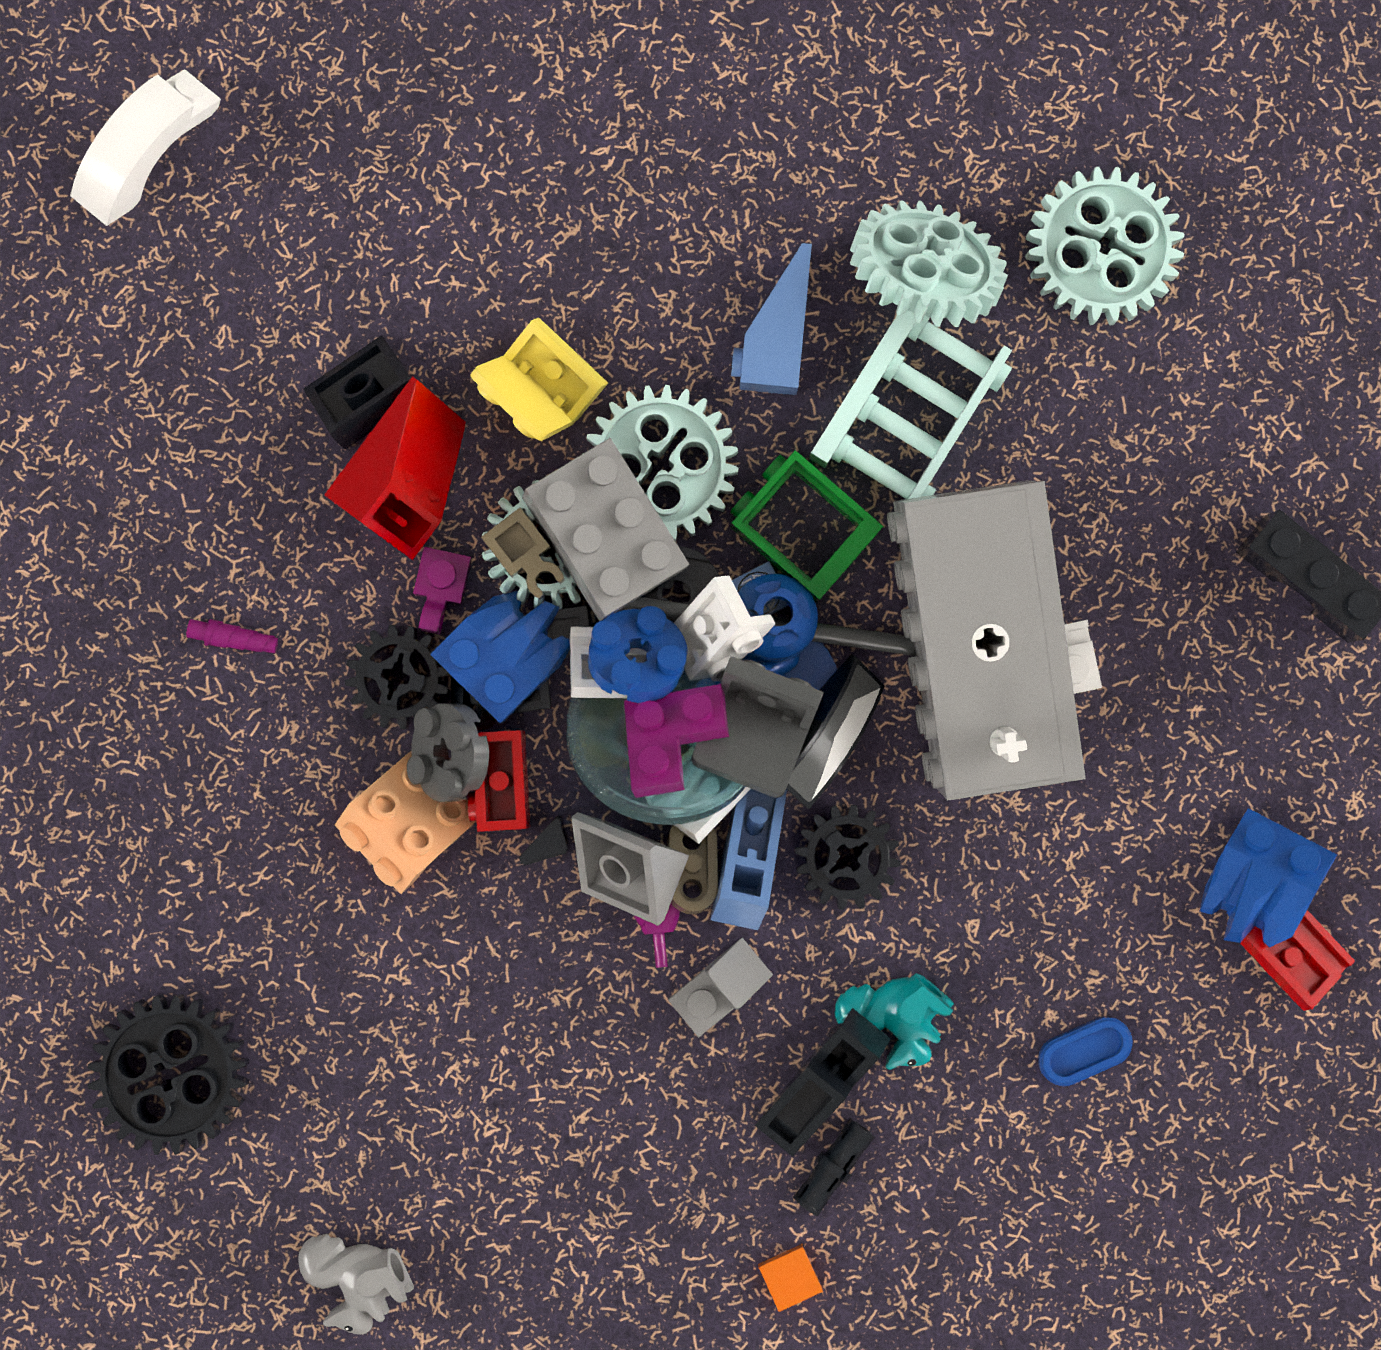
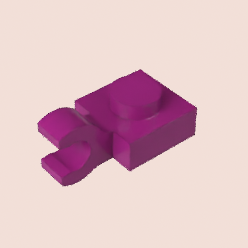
[413,547,472,635]

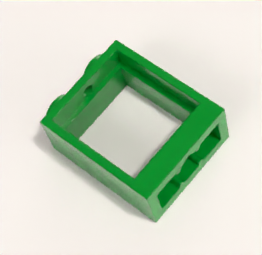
[730,450,884,603]

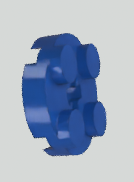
[587,606,688,703]

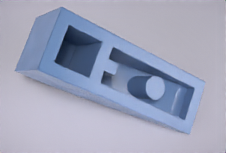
[731,243,812,395]
[711,789,787,930]

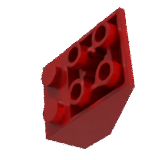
[324,376,466,560]

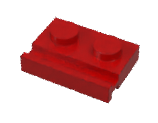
[1240,910,1355,1011]

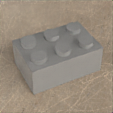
[522,438,690,621]

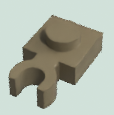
[481,507,565,599]

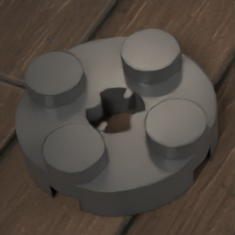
[407,703,489,802]

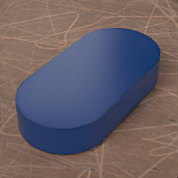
[1038,1016,1133,1086]

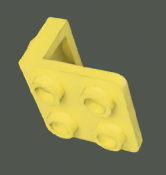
[470,318,608,441]

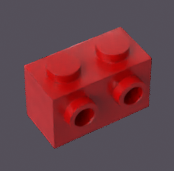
[468,730,531,832]

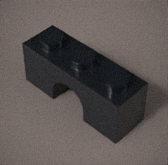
[1236,509,1381,643]

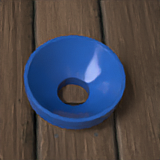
[738,574,818,663]

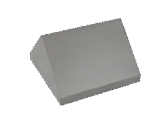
[571,812,689,926]

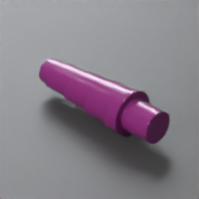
[186,619,278,654]

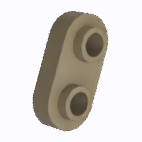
[667,825,718,914]

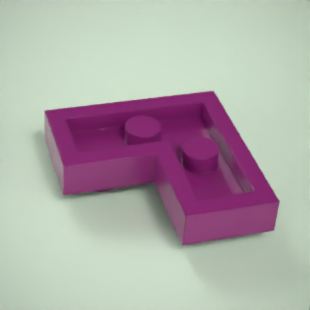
[624,684,729,798]

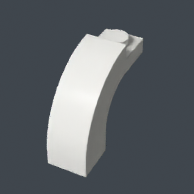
[70,69,221,226]

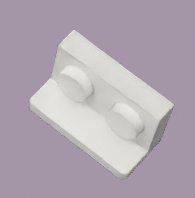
[674,576,775,681]

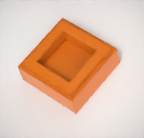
[758,1244,823,1312]

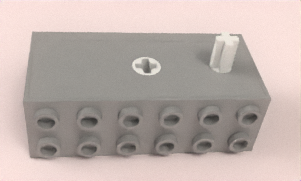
[887,480,1086,801]

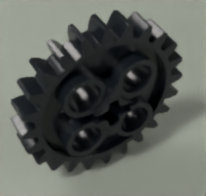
[87,994,250,1155]

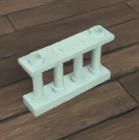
[809,310,1012,499]

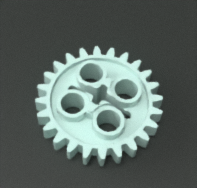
[1025,167,1184,325]
[850,201,1008,327]
[583,385,739,542]

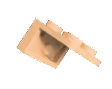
[335,751,476,894]

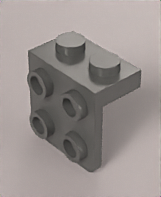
[691,656,824,798]

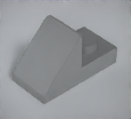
[668,937,773,1038]

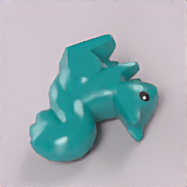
[834,973,954,1070]

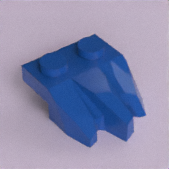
[430,590,570,724]
[1199,808,1337,947]

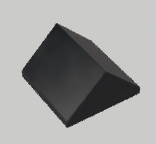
[303,335,411,449]

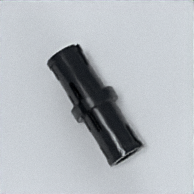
[793,1118,875,1216]

